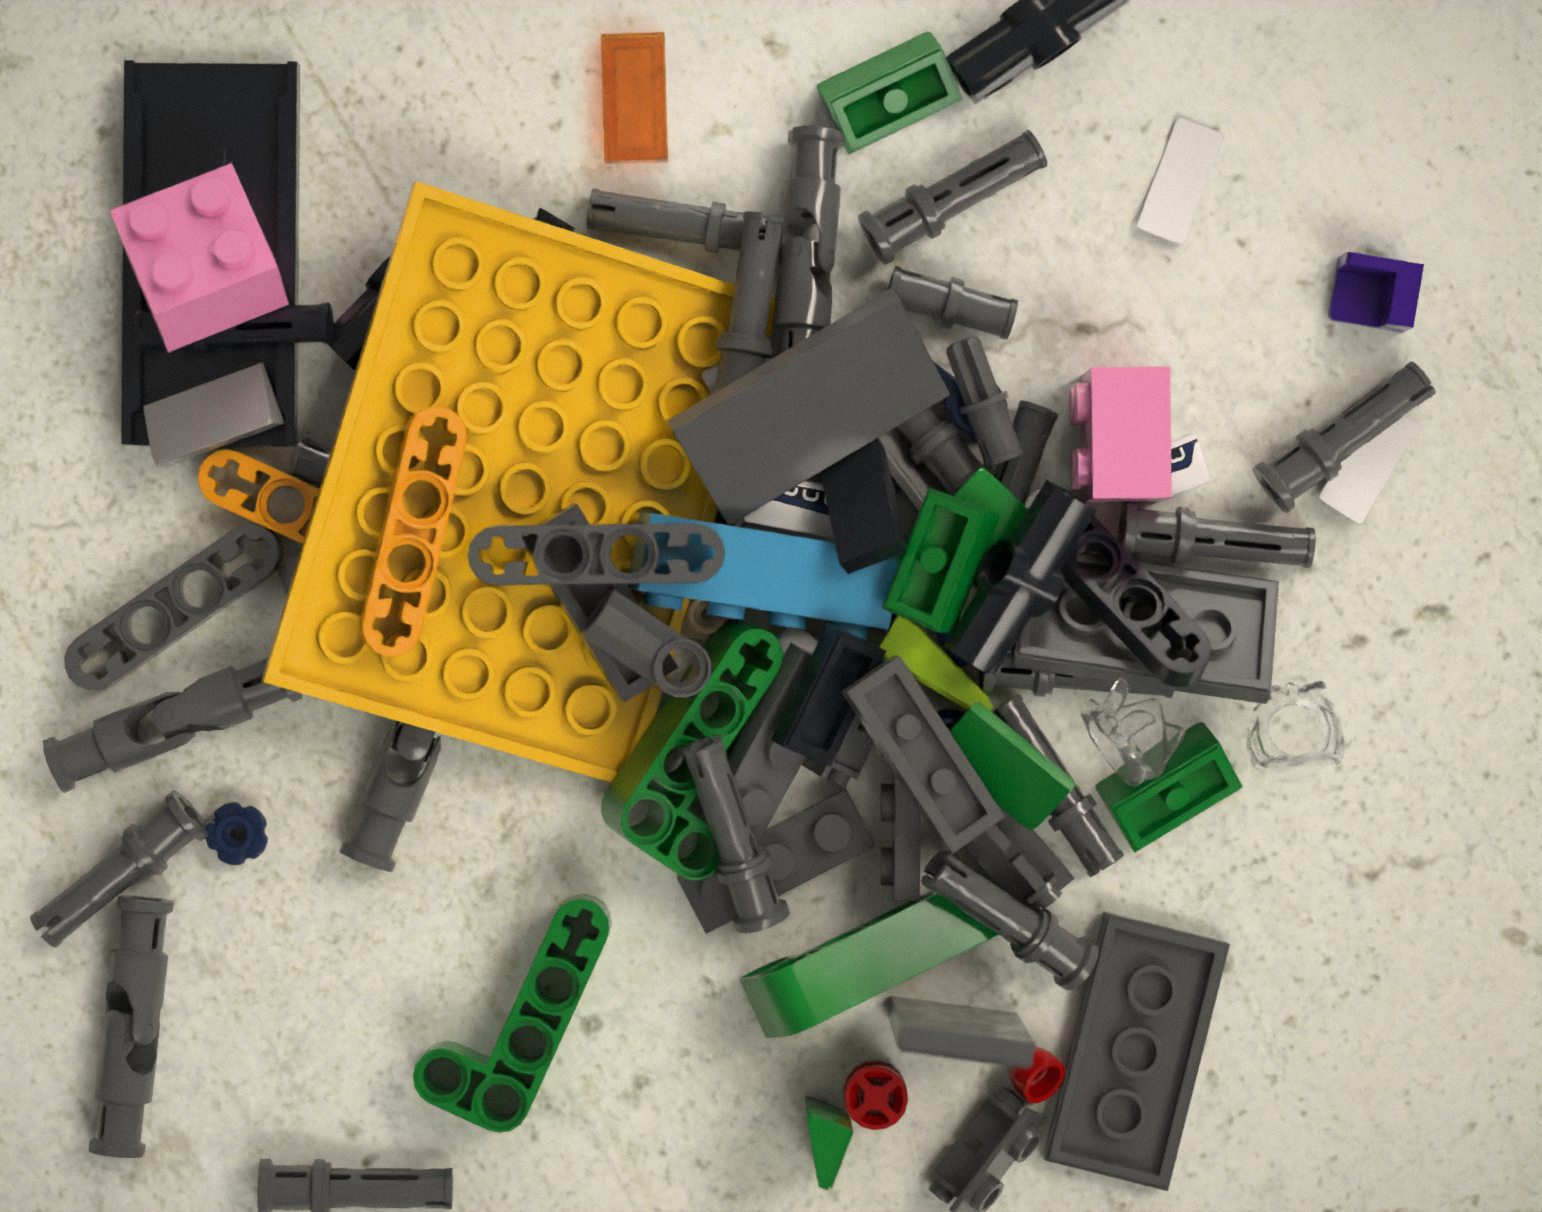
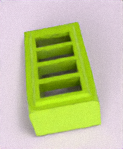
[878,615,994,711]

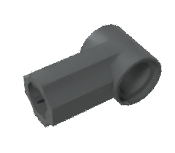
[580,588,711,697]

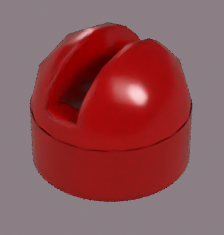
[1008,1046,1065,1103]

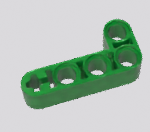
[601,619,783,881]
[739,890,998,1038]
[413,894,612,1133]

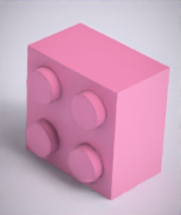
[109,163,289,352]
[1069,367,1172,503]

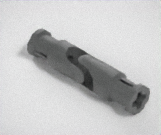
[773,126,845,355]
[43,658,303,793]
[339,721,441,872]
[88,895,174,1158]

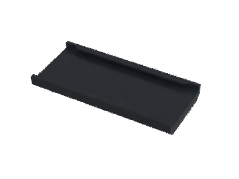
[121,60,300,447]

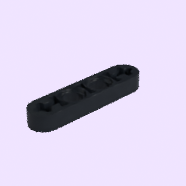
[1025,488,1212,687]

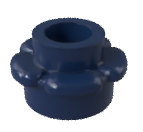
[205,802,268,865]

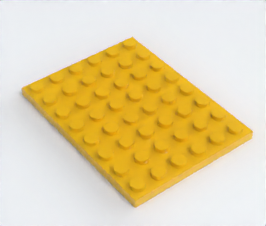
[262,181,775,783]

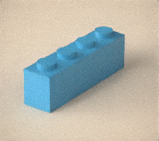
[628,513,898,639]

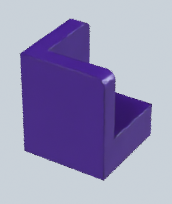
[1328,252,1424,333]

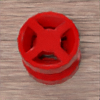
[843,1060,908,1130]

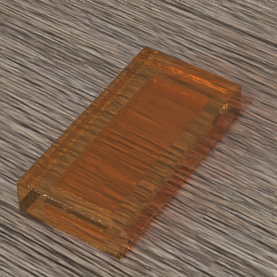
[601,32,669,164]

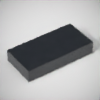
[821,438,907,574]
[771,623,887,767]

